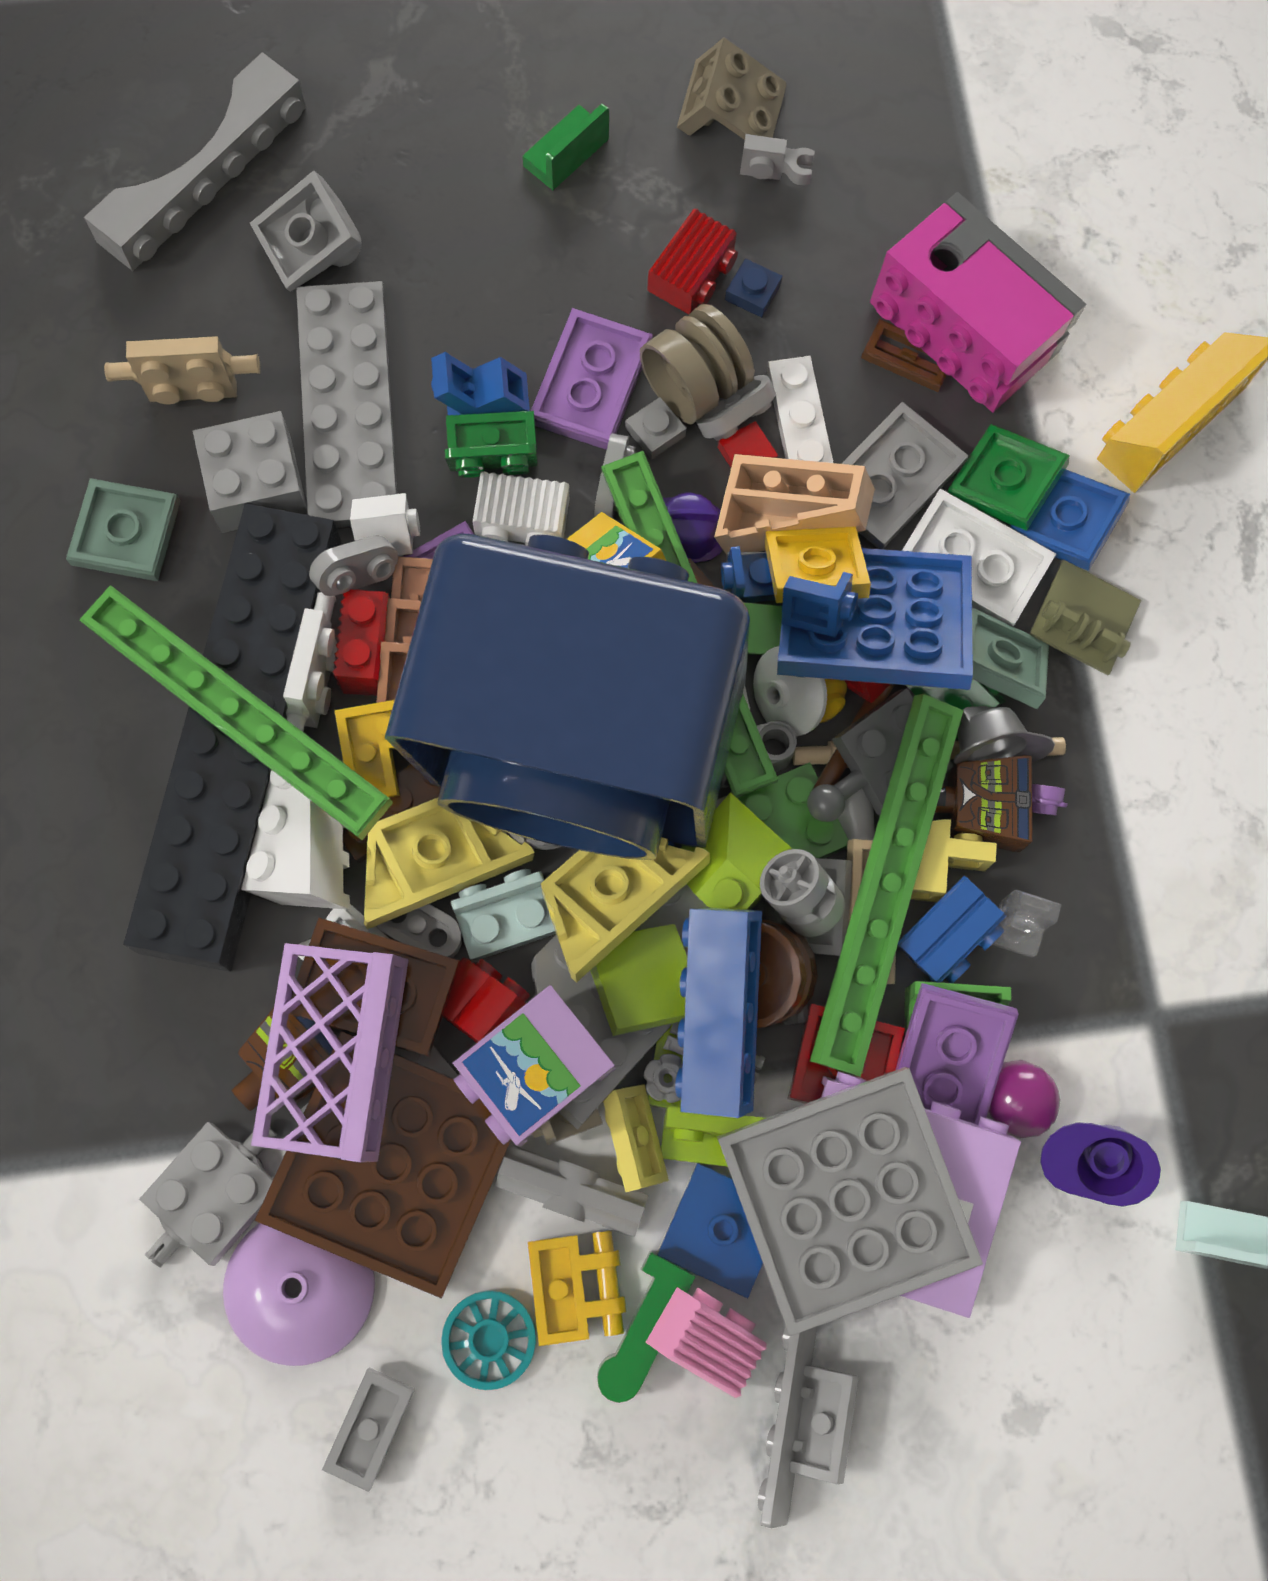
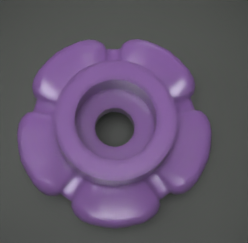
[1032,784,1068,816]

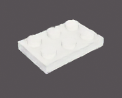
[902,489,1056,626]

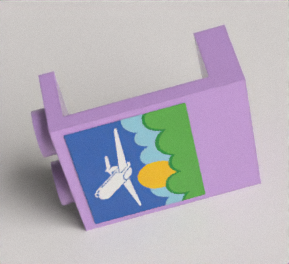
[453,985,616,1147]

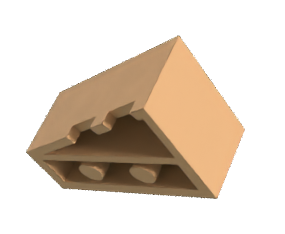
[714,454,875,555]

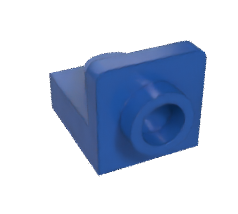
[721,546,775,603]
[781,572,858,637]

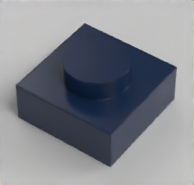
[725,258,783,318]

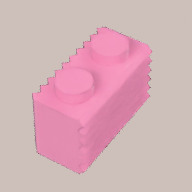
[645,1287,767,1398]

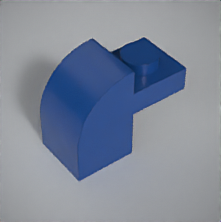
[431,352,530,415]

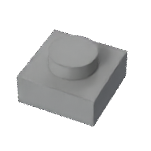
[625,397,686,460]

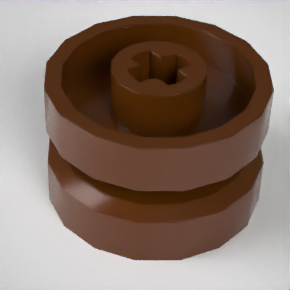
[757,919,818,1028]

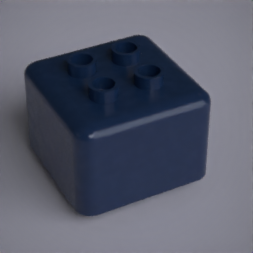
[385,534,750,860]

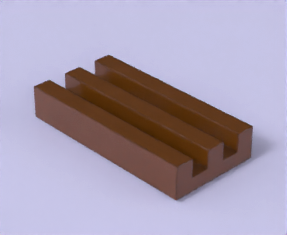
[861,319,947,392]

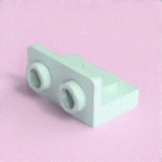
[451,869,556,962]

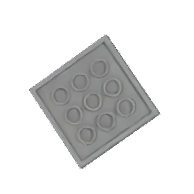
[717,1067,983,1336]

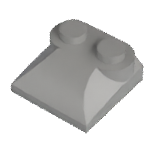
[250,171,362,292]

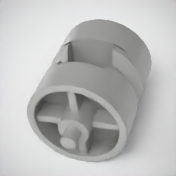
[760,849,845,937]

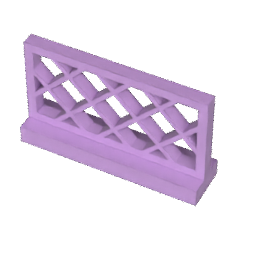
[251,943,408,1162]

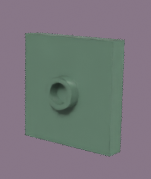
[66,478,181,581]
[972,608,1049,709]

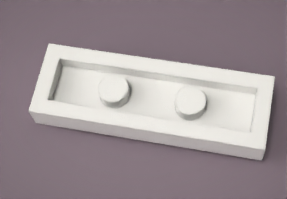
[767,356,833,463]

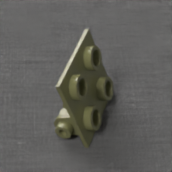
[1029,559,1141,676]

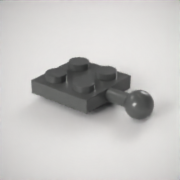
[807,688,954,822]

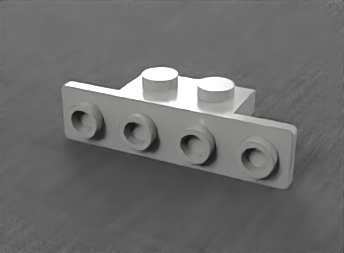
[758,1326,859,1528]

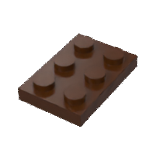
[289,918,460,1057]

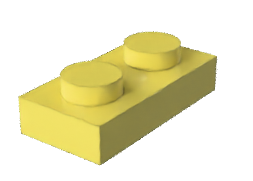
[603,1084,669,1192]

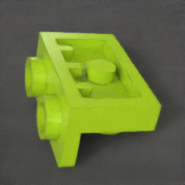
[661,1106,766,1167]

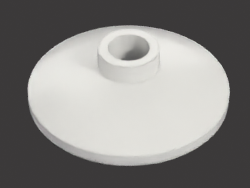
[753,646,827,736]

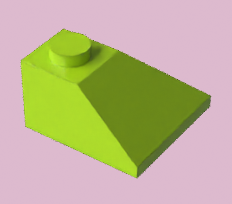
[680,793,793,910]

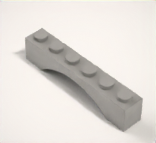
[84,52,306,271]

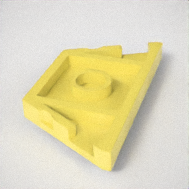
[364,797,535,930]
[541,837,710,983]

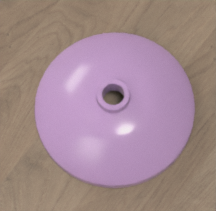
[223,1223,375,1366]

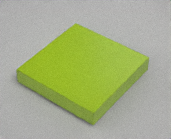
[590,924,687,1036]

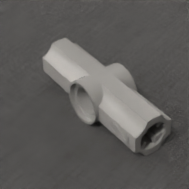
[494,1145,649,1236]

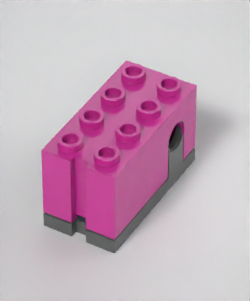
[870,192,1087,413]

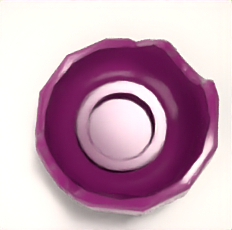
[988,1060,1060,1138]

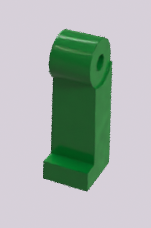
[597,1251,696,1403]

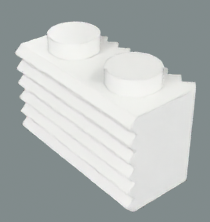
[473,471,569,546]

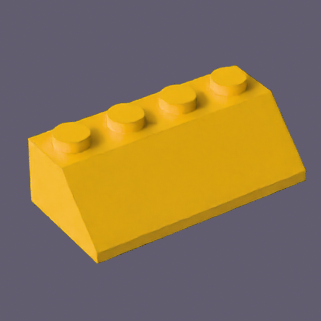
[1097,332,1268,493]

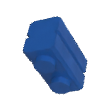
[897,876,1006,983]

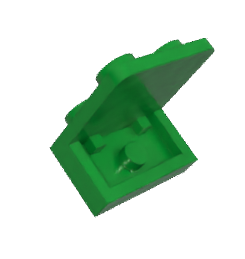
[444,411,537,478]

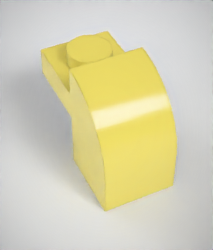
[911,819,997,902]

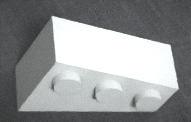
[241,770,350,910]

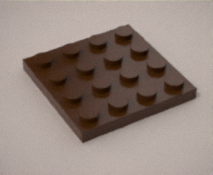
[255,1030,511,1299]

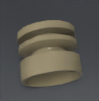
[640,304,755,425]

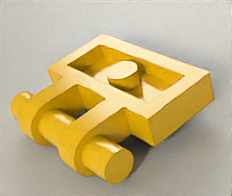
[528,1230,627,1346]

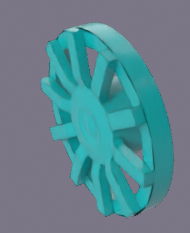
[441,1290,536,1390]

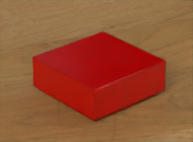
[717,421,778,467]

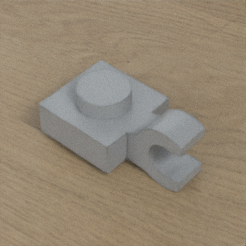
[740,134,815,185]

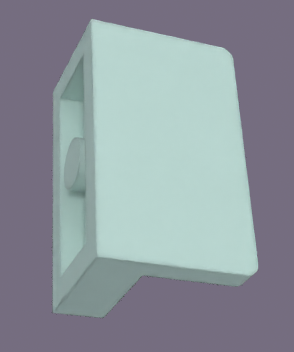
[1175,1201,1268,1269]

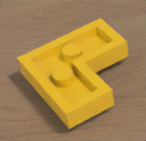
[335,700,400,797]

